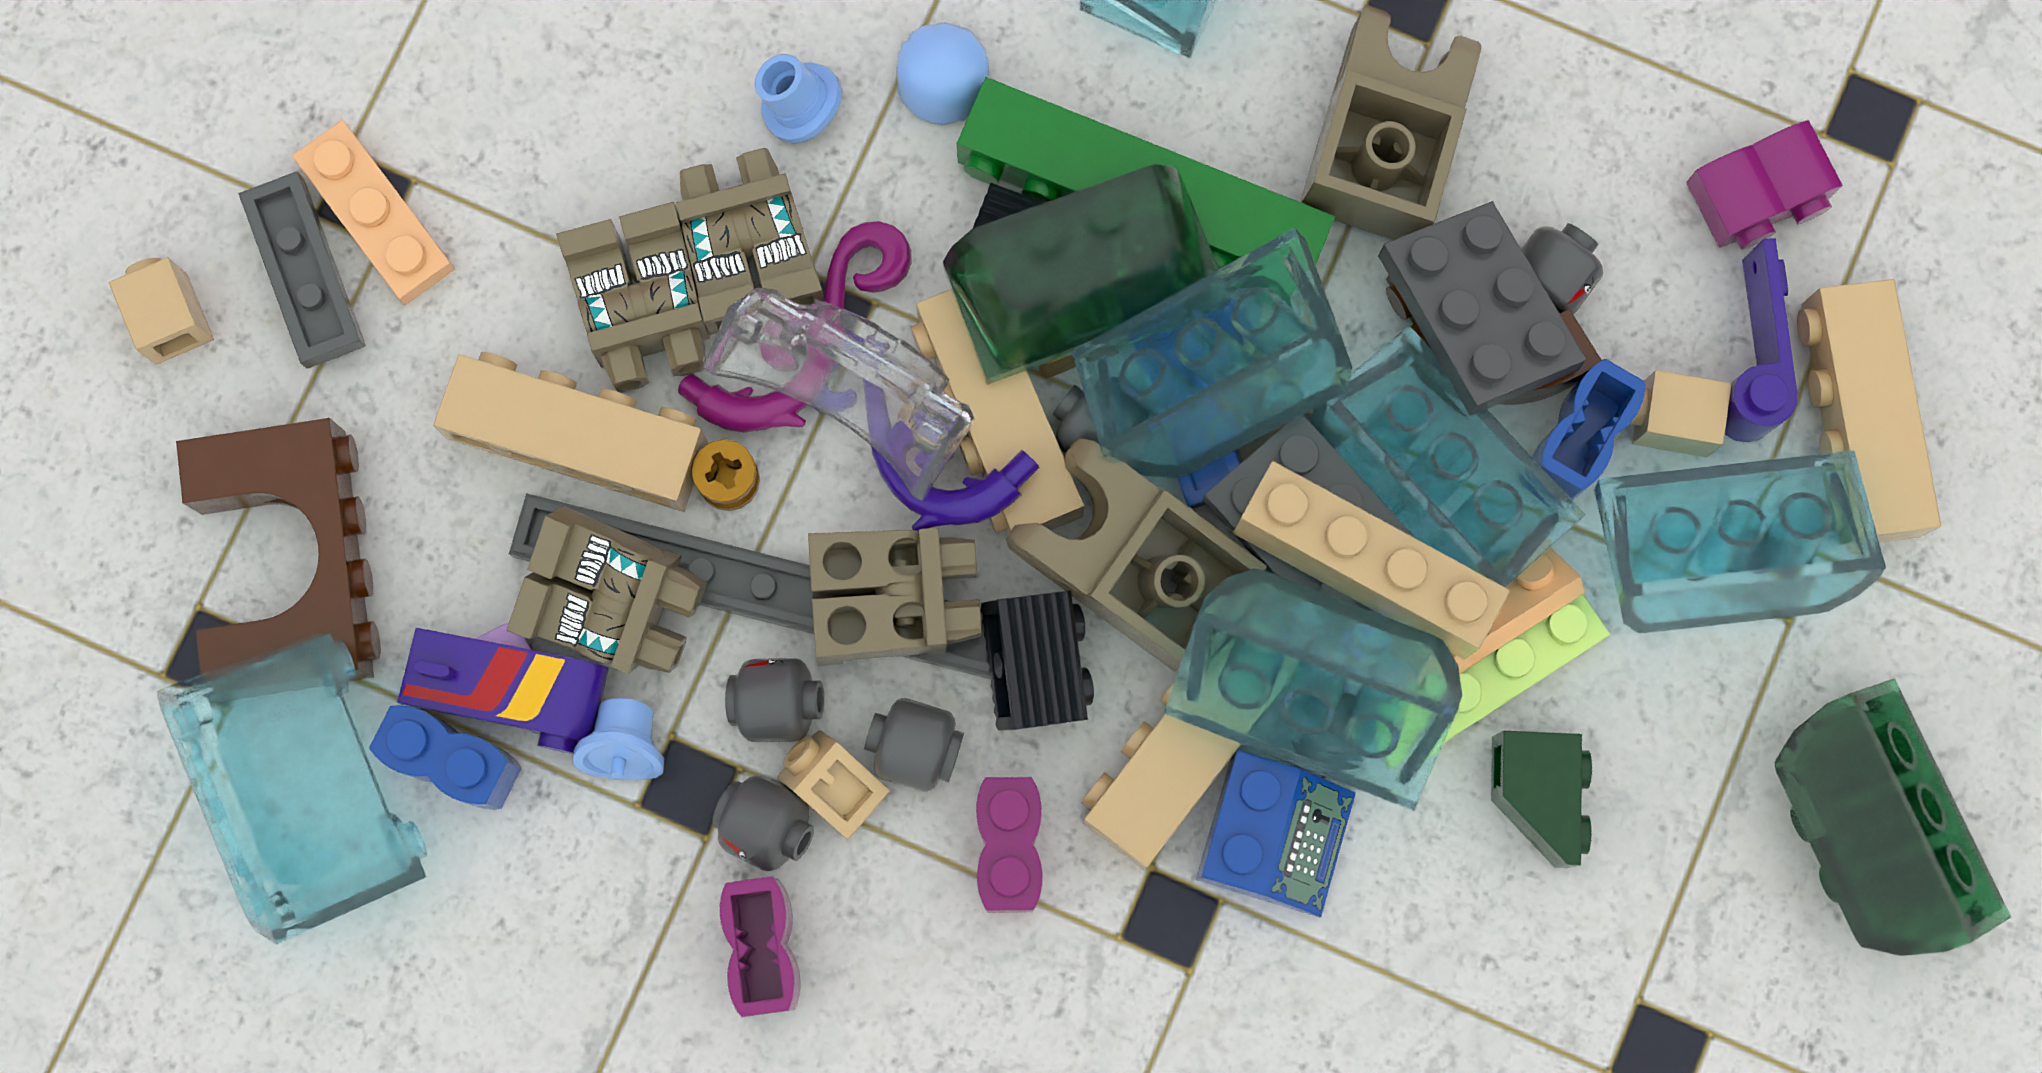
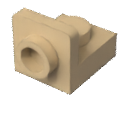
[777,730,890,840]

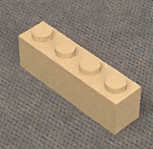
[910,275,1084,534]
[1797,279,1942,547]
[433,352,708,512]
[1233,461,1510,660]
[1081,613,1305,870]

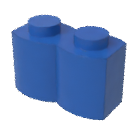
[1527,359,1645,504]
[369,705,522,810]

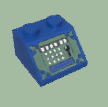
[1196,750,1356,918]

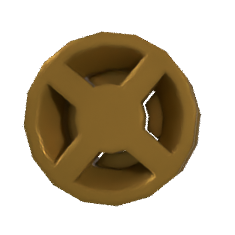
[691,439,760,511]

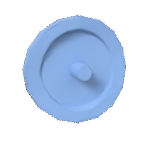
[755,54,843,144]
[573,698,664,780]

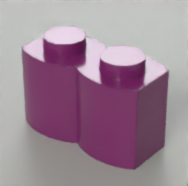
[1686,120,1843,250]
[976,777,1043,913]
[719,876,801,1017]

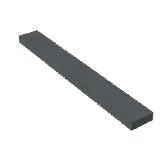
[509,493,991,679]

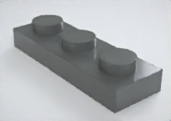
[238,171,366,369]

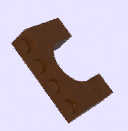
[176,418,381,701]

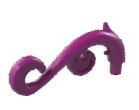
[678,221,912,433]

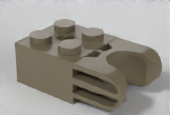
[1300,4,1482,240]
[1006,439,1267,673]

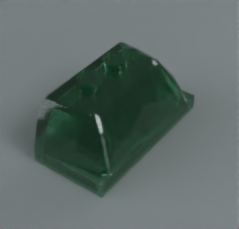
[942,164,1228,385]
[1774,678,2012,956]

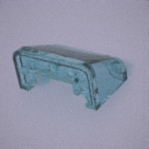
[157,632,427,944]

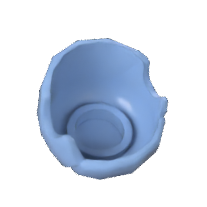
[896,22,989,125]

